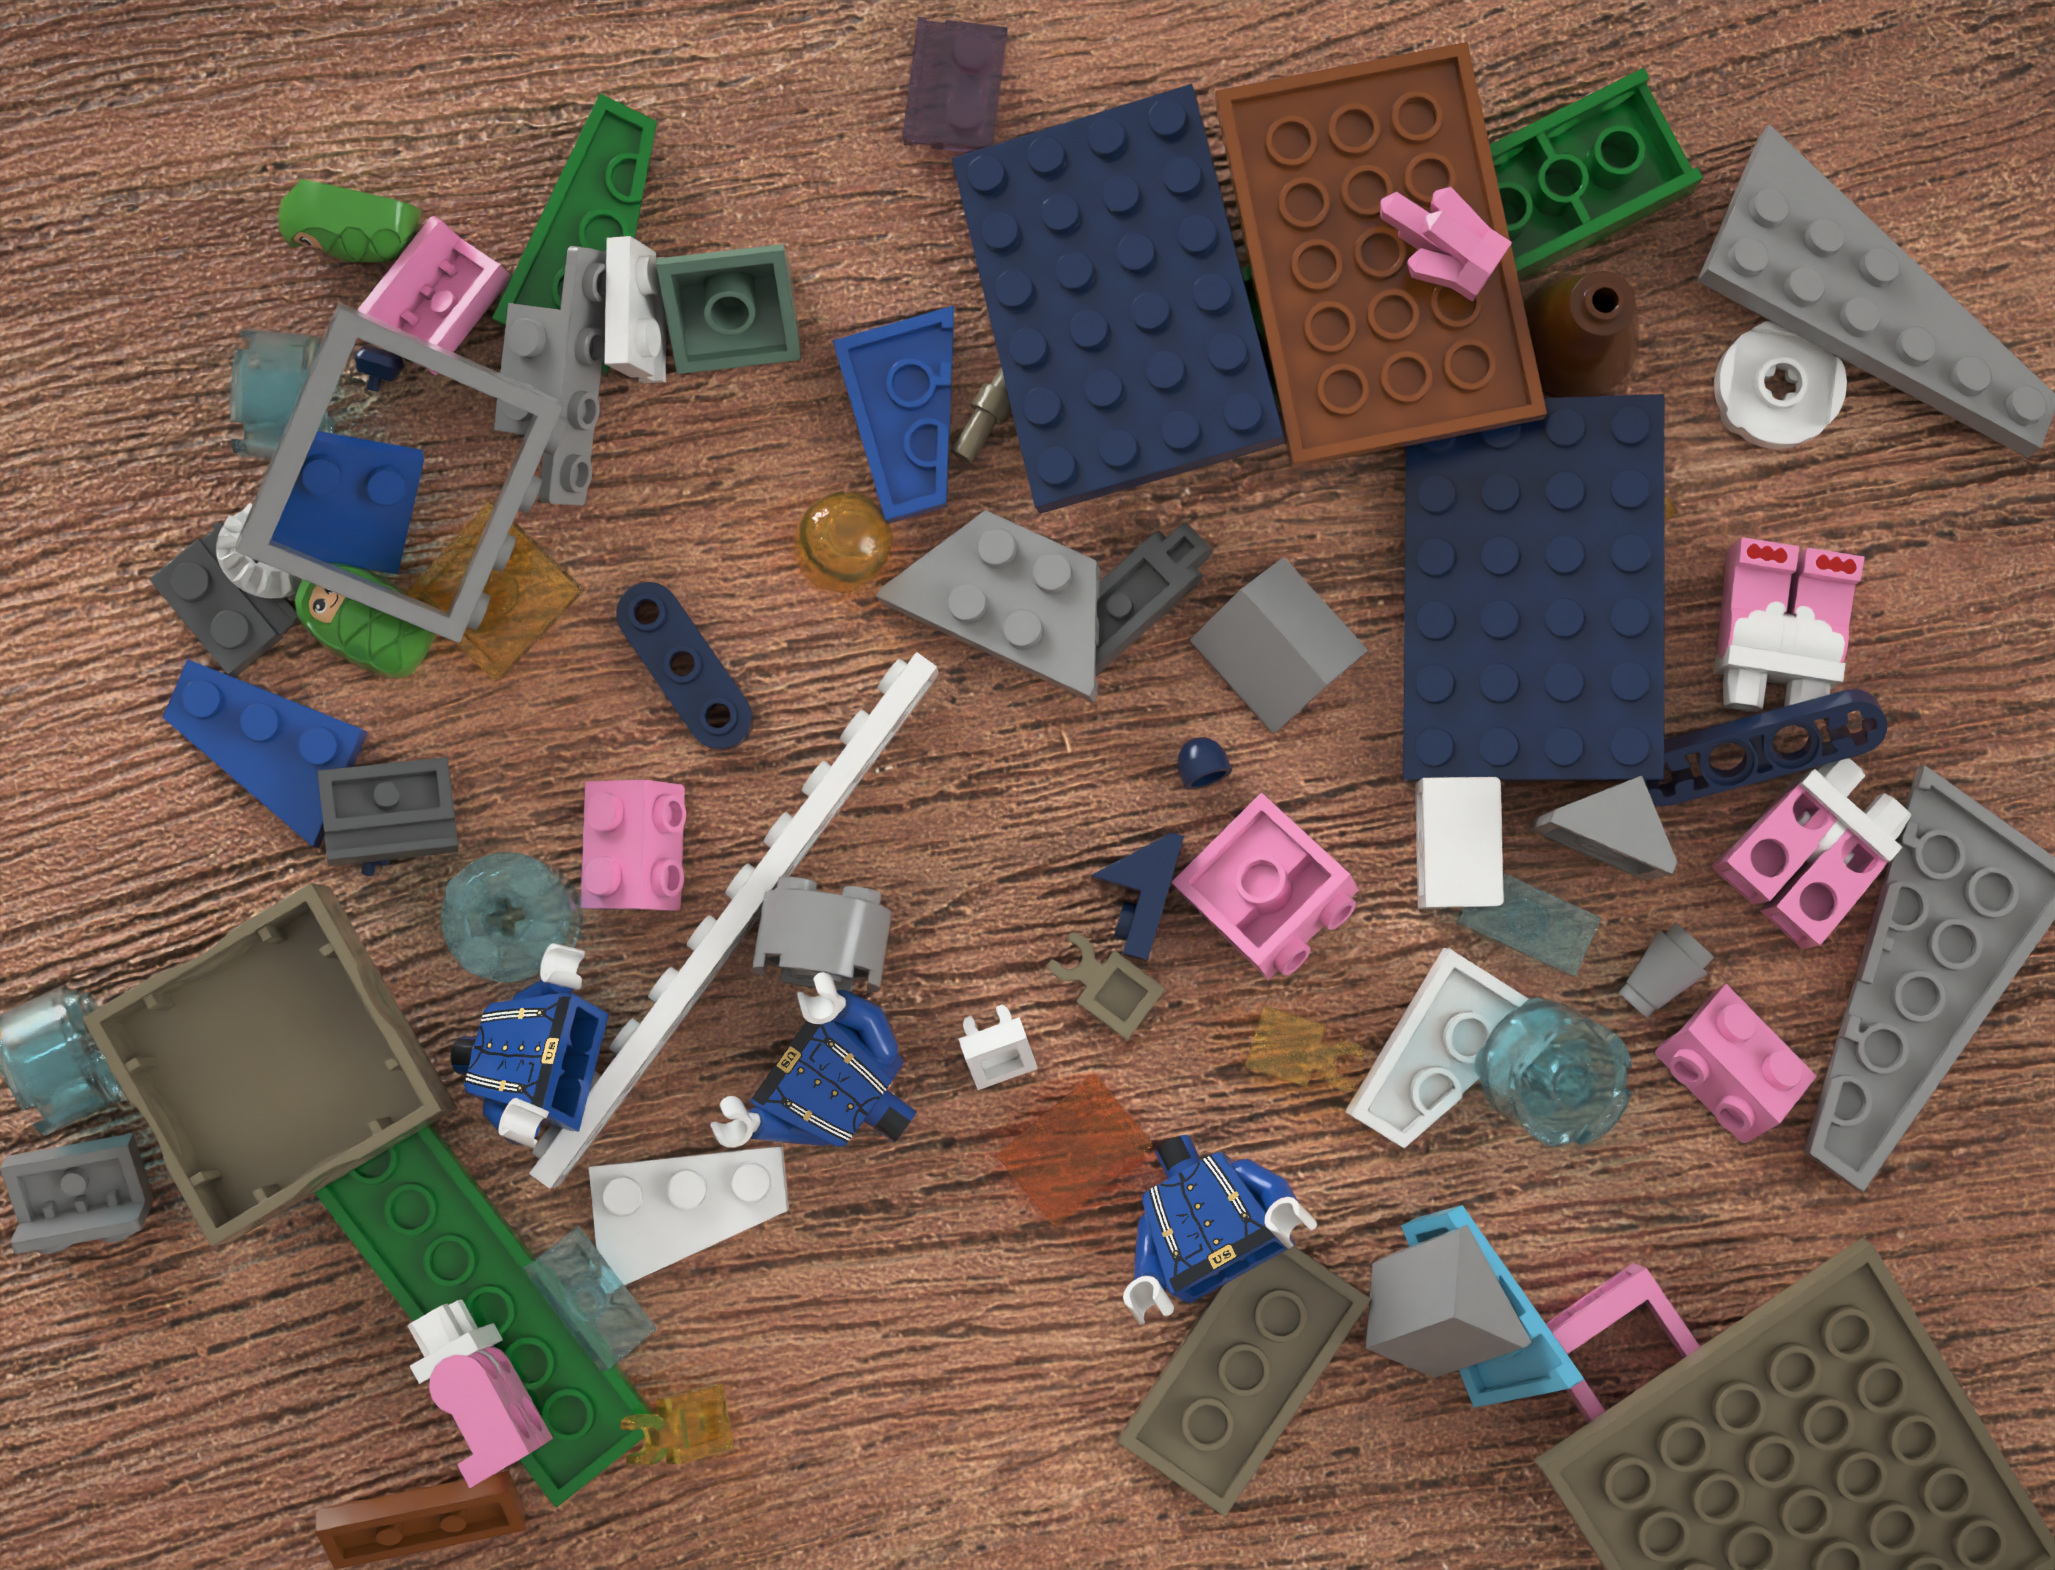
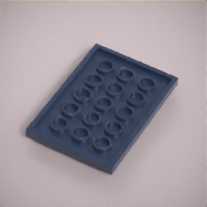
[952,84,1287,514]
[1403,394,1665,782]

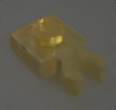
[1244,1005,1366,1091]
[620,1384,734,1465]

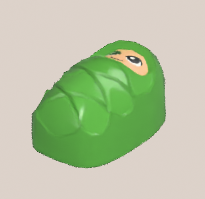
[278,179,423,263]
[294,563,436,679]

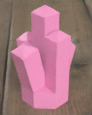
[1380,187,1512,302]

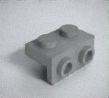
[0,1133,154,1254]

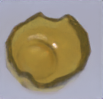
[793,491,894,593]

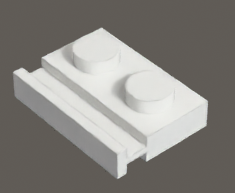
[605,236,667,384]

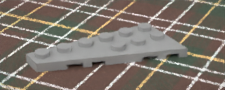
[1697,124,2055,458]
[1803,765,2055,1192]

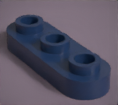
[616,582,753,751]

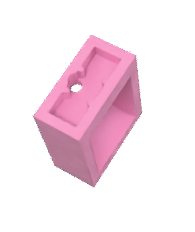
[1546,1263,1700,1423]

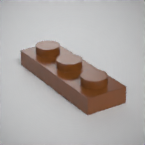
[315,1471,526,1569]

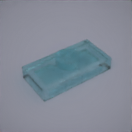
[1455,873,1601,977]
[523,1226,657,1372]

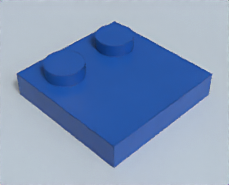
[271,431,424,574]

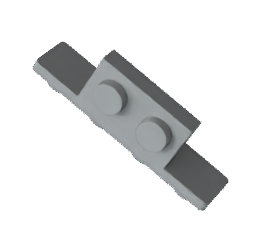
[494,246,606,505]

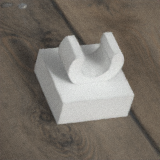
[959,1004,1038,1090]

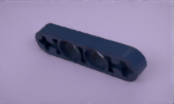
[1644,689,1887,806]

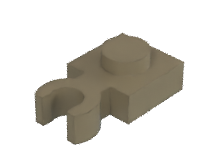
[1047,932,1166,1040]

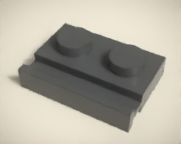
[149,521,301,678]
[317,757,458,867]

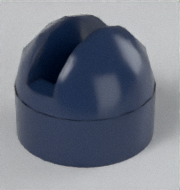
[1177,737,1232,790]

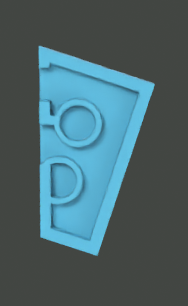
[1401,1205,1584,1408]

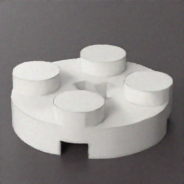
[1714,321,1847,449]

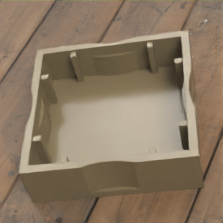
[82,883,457,1247]

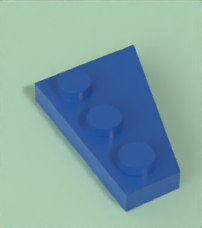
[162,659,368,848]

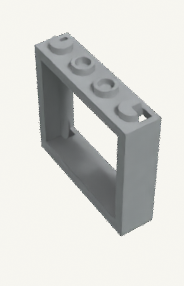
[236,302,568,643]

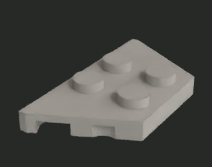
[876,510,1100,703]

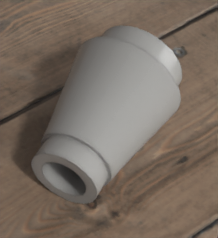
[1619,922,1714,1018]

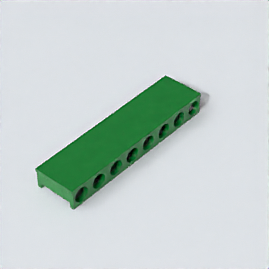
[1242,68,1703,404]

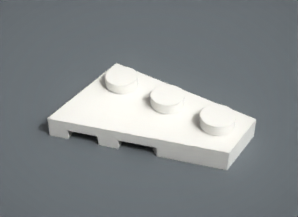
[1345,948,1556,1148]
[589,1146,789,1296]

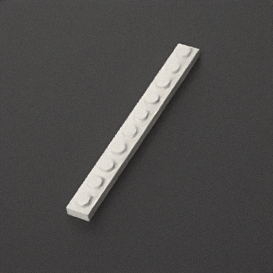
[529,652,939,1189]

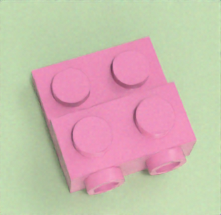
[1171,793,1359,981]

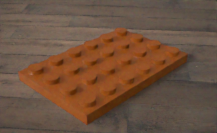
[1214,42,1547,469]

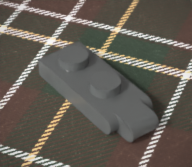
[1096,523,1213,676]

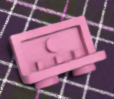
[358,216,512,376]
[581,780,686,911]
[1655,984,1817,1143]

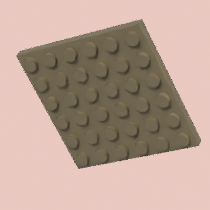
[1534,1238,2055,1570]

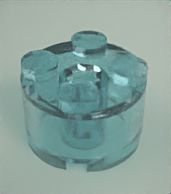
[230,329,339,460]
[441,852,583,983]
[0,985,121,1136]
[1474,997,1632,1147]

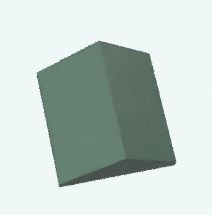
[656,244,801,374]

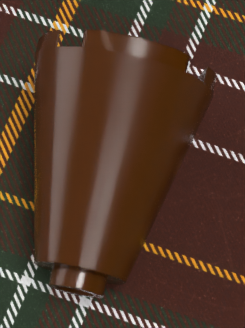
[1524,271,1639,397]

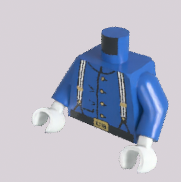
[451,943,609,1149]
[710,972,917,1148]
[1123,1135,1317,1325]

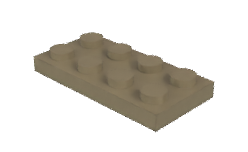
[1117,1246,1371,1517]

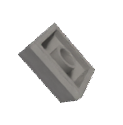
[1189,557,1368,735]
[1529,776,1678,881]
[1366,1225,1532,1378]

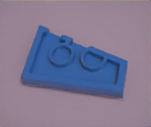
[833,305,955,524]

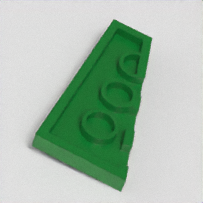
[492,93,657,377]

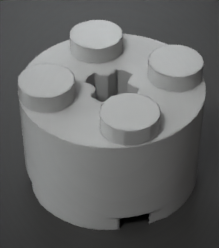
[752,876,892,992]

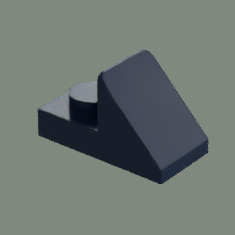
[1091,832,1184,961]

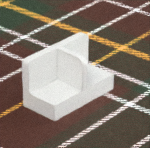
[1415,777,1504,910]

